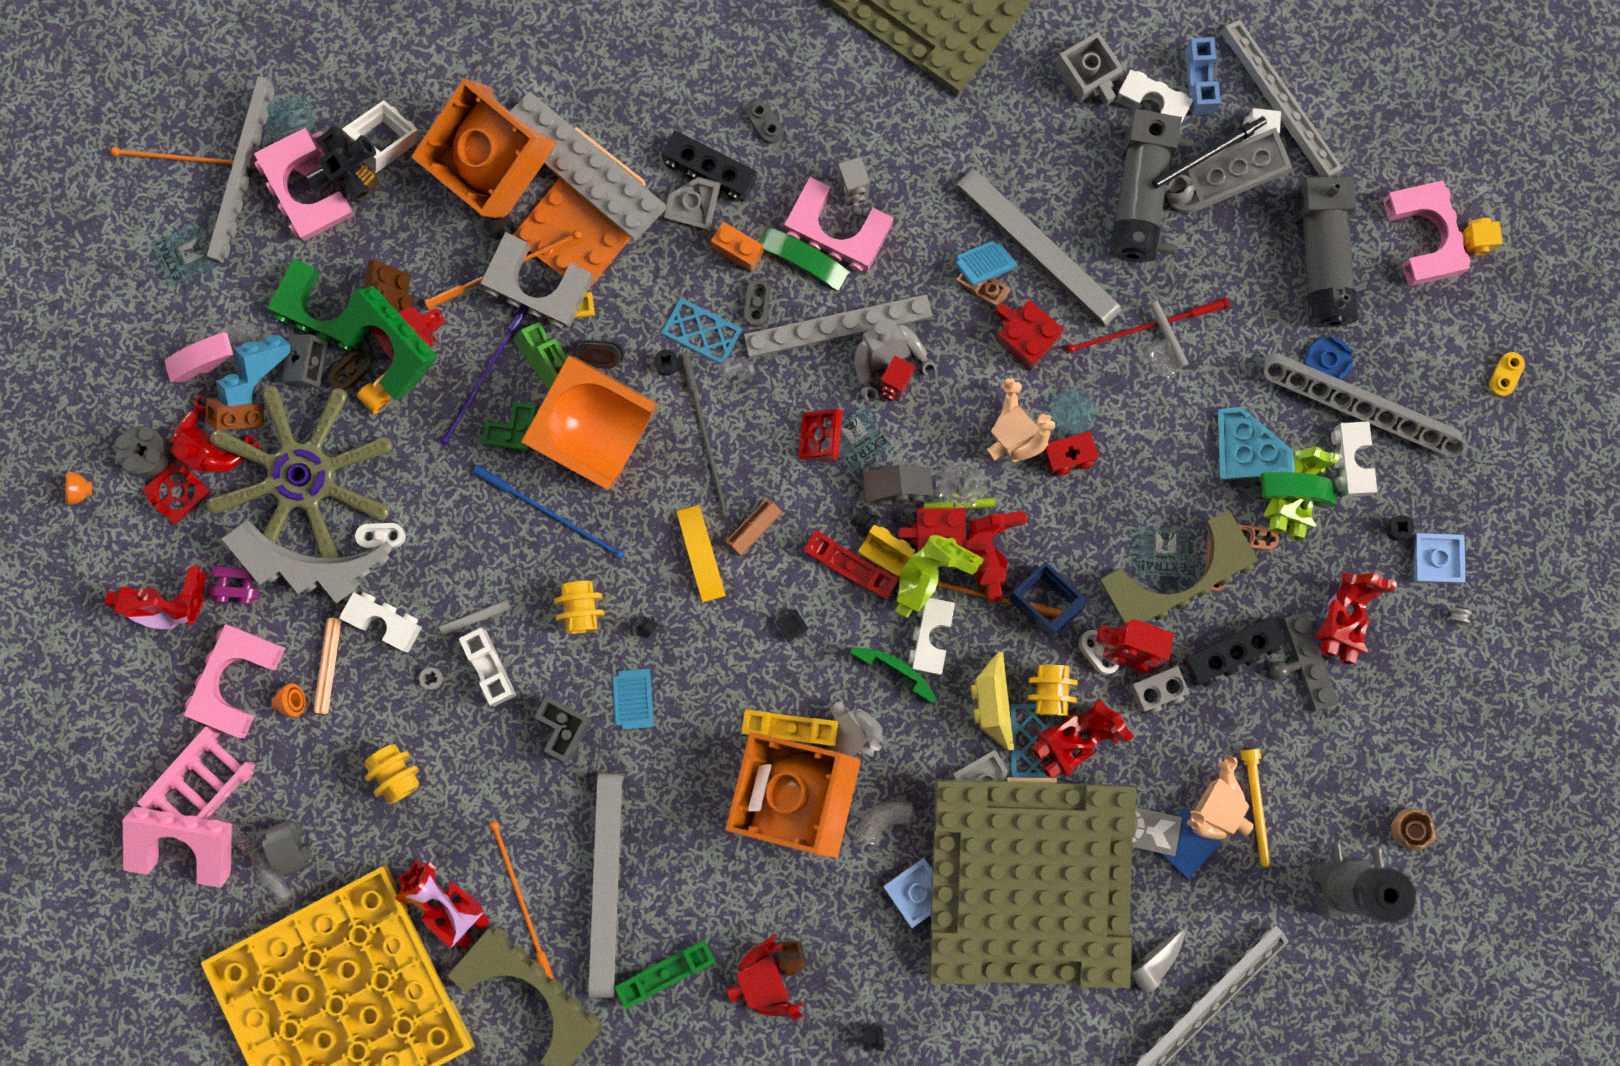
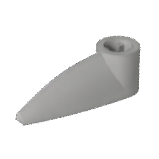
[1131,929,1185,993]

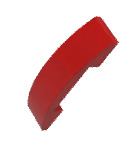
[803,530,899,600]

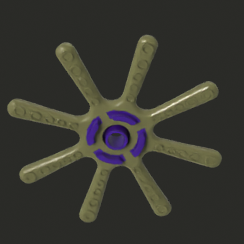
[206,385,393,558]

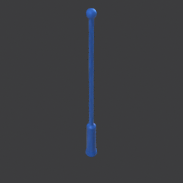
[472,464,624,559]

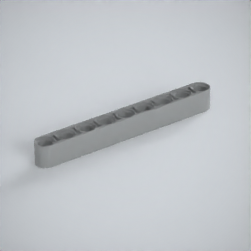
[955,169,1121,328]
[1264,353,1464,457]
[589,773,624,998]

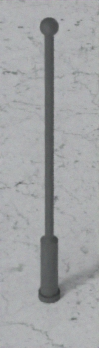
[679,353,730,518]

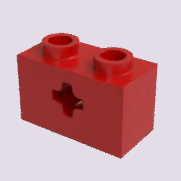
[879,355,916,402]
[1043,431,1099,477]

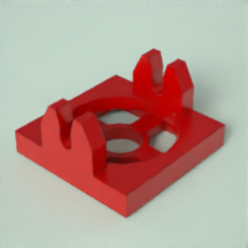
[798,409,843,462]
[142,458,212,525]

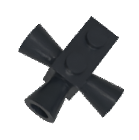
[307,127,376,202]

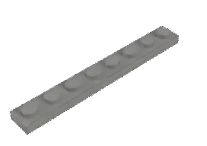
[1220,20,1343,177]
[207,76,274,263]
[744,294,933,358]
[1135,926,1289,1066]

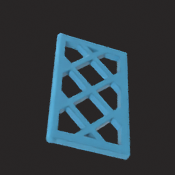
[660,298,743,366]
[1010,704,1055,778]

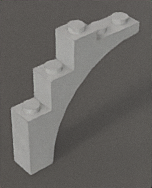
[222,519,393,603]

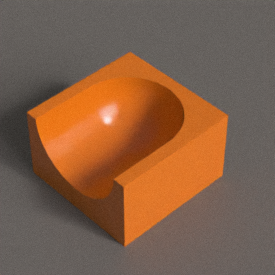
[411,78,557,218]
[521,355,659,490]
[725,732,861,858]

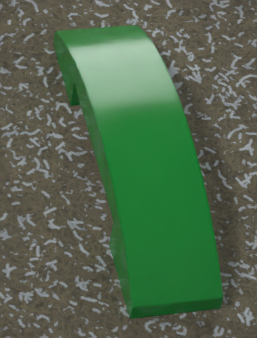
[759,227,849,291]
[1260,472,1337,507]
[849,648,936,704]
[614,940,716,1010]

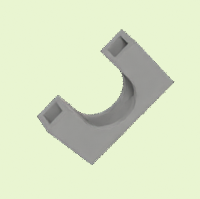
[481,232,594,329]

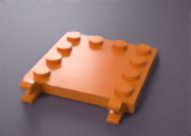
[513,178,631,290]

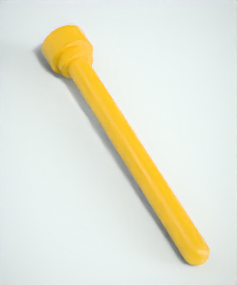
[1240,748,1270,868]

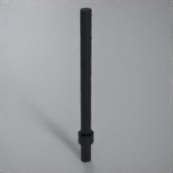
[1152,116,1267,189]

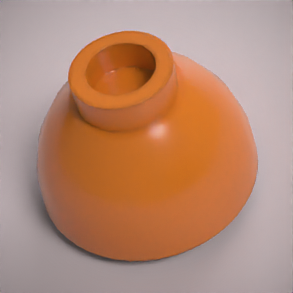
[65,471,92,505]
[271,683,306,717]

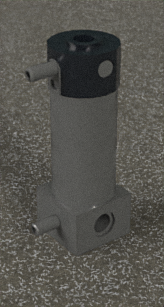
[1110,109,1194,262]
[1294,177,1358,327]
[1311,842,1416,923]

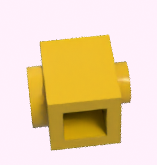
[1462,218,1503,256]

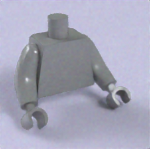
[854,321,937,401]
[825,701,883,757]

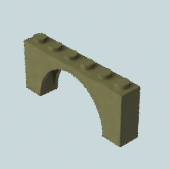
[1099,510,1258,624]
[448,926,604,1066]

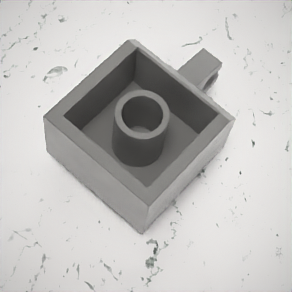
[1055,31,1123,106]

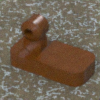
[777,941,805,976]

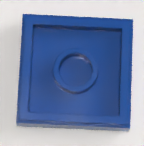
[1160,808,1221,879]

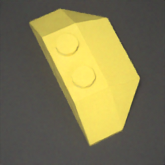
[971,652,1014,751]

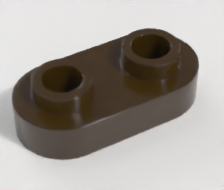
[329,349,373,391]

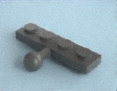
[1269,612,1338,712]

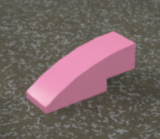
[164,332,233,382]

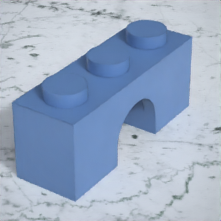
[1185,37,1221,115]

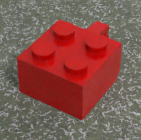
[995,300,1065,371]
[371,307,446,360]
[898,508,966,553]
[1096,619,1174,673]

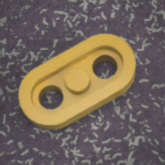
[1489,352,1525,397]

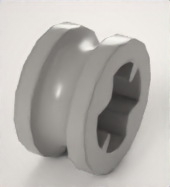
[1447,608,1472,625]
[419,667,443,690]

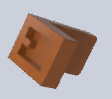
[206,398,264,430]

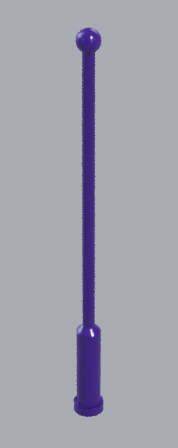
[440,305,529,445]

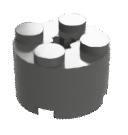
[115,426,174,478]
[260,819,313,877]

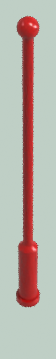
[1066,297,1230,354]

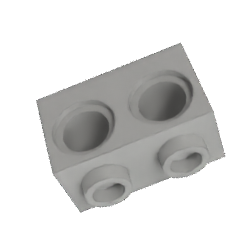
[837,157,870,206]
[1129,666,1190,715]

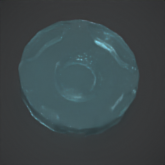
[1049,388,1097,435]

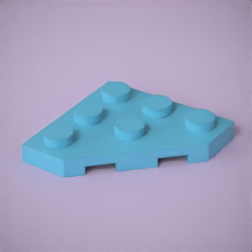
[1218,407,1295,481]

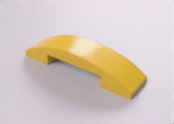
[677,505,726,602]
[741,709,839,746]

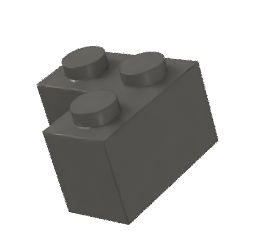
[863,464,934,507]
[534,696,592,763]

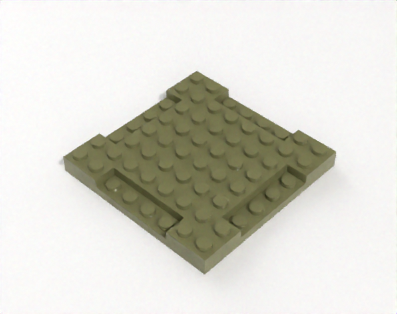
[823,0,1033,97]
[929,779,1136,988]

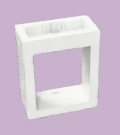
[342,100,417,173]

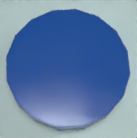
[1305,337,1353,380]

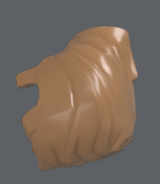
[1391,808,1436,851]

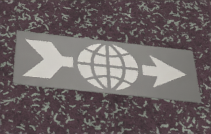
[1132,807,1182,856]

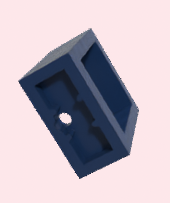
[1009,561,1088,640]

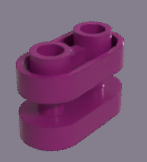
[209,567,259,604]

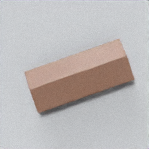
[726,498,782,556]

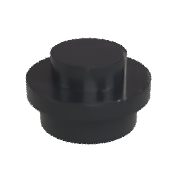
[636,616,658,639]

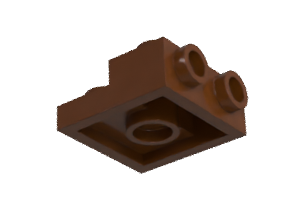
[364,260,414,313]

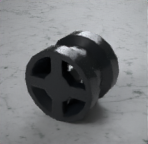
[654,349,679,376]
[850,505,880,536]
[1385,515,1415,541]
[862,1025,884,1052]

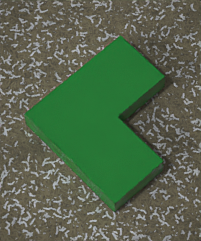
[482,401,538,452]

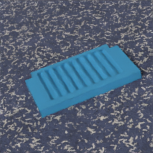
[955,241,1018,287]
[612,669,654,730]

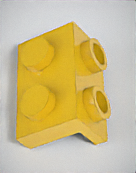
[858,525,915,577]

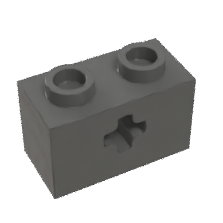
[281,334,328,387]

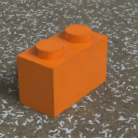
[711,222,764,272]

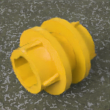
[554,581,605,634]
[1028,664,1078,716]
[364,744,419,804]

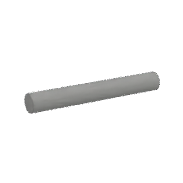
[1149,300,1189,368]
[439,600,511,635]

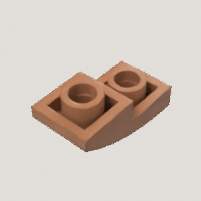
[956,273,1010,309]

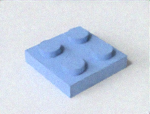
[1413,533,1465,584]
[883,858,932,928]

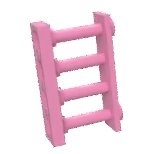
[137,726,256,842]

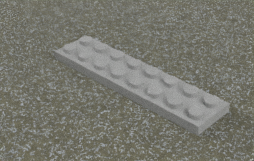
[510,92,667,241]

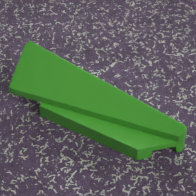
[513,321,567,390]

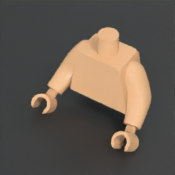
[986,379,1055,462]
[1187,754,1254,840]

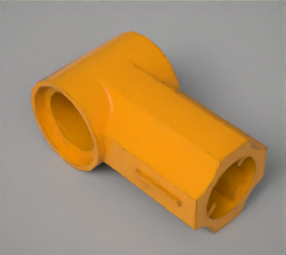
[357,370,391,414]

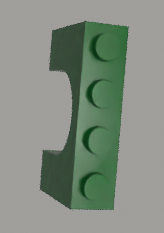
[267,258,367,352]
[331,286,438,400]

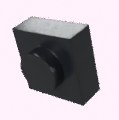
[488,215,516,240]
[775,609,809,642]

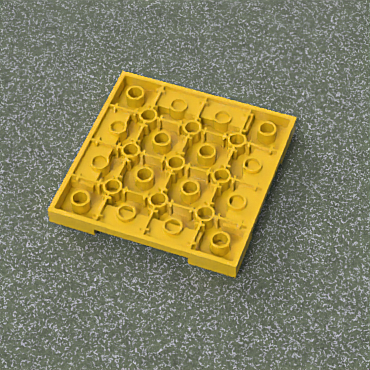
[201,866,475,1066]

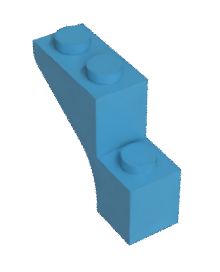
[216,335,291,405]

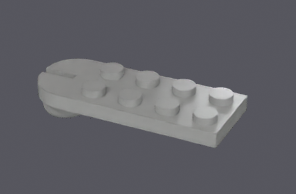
[1165,127,1293,213]

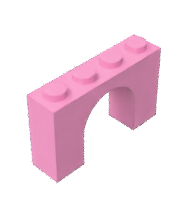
[254,128,355,241]
[784,177,894,272]
[1383,180,1470,287]
[184,624,285,738]
[123,807,232,888]

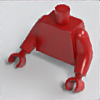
[170,397,260,472]
[726,934,806,1020]

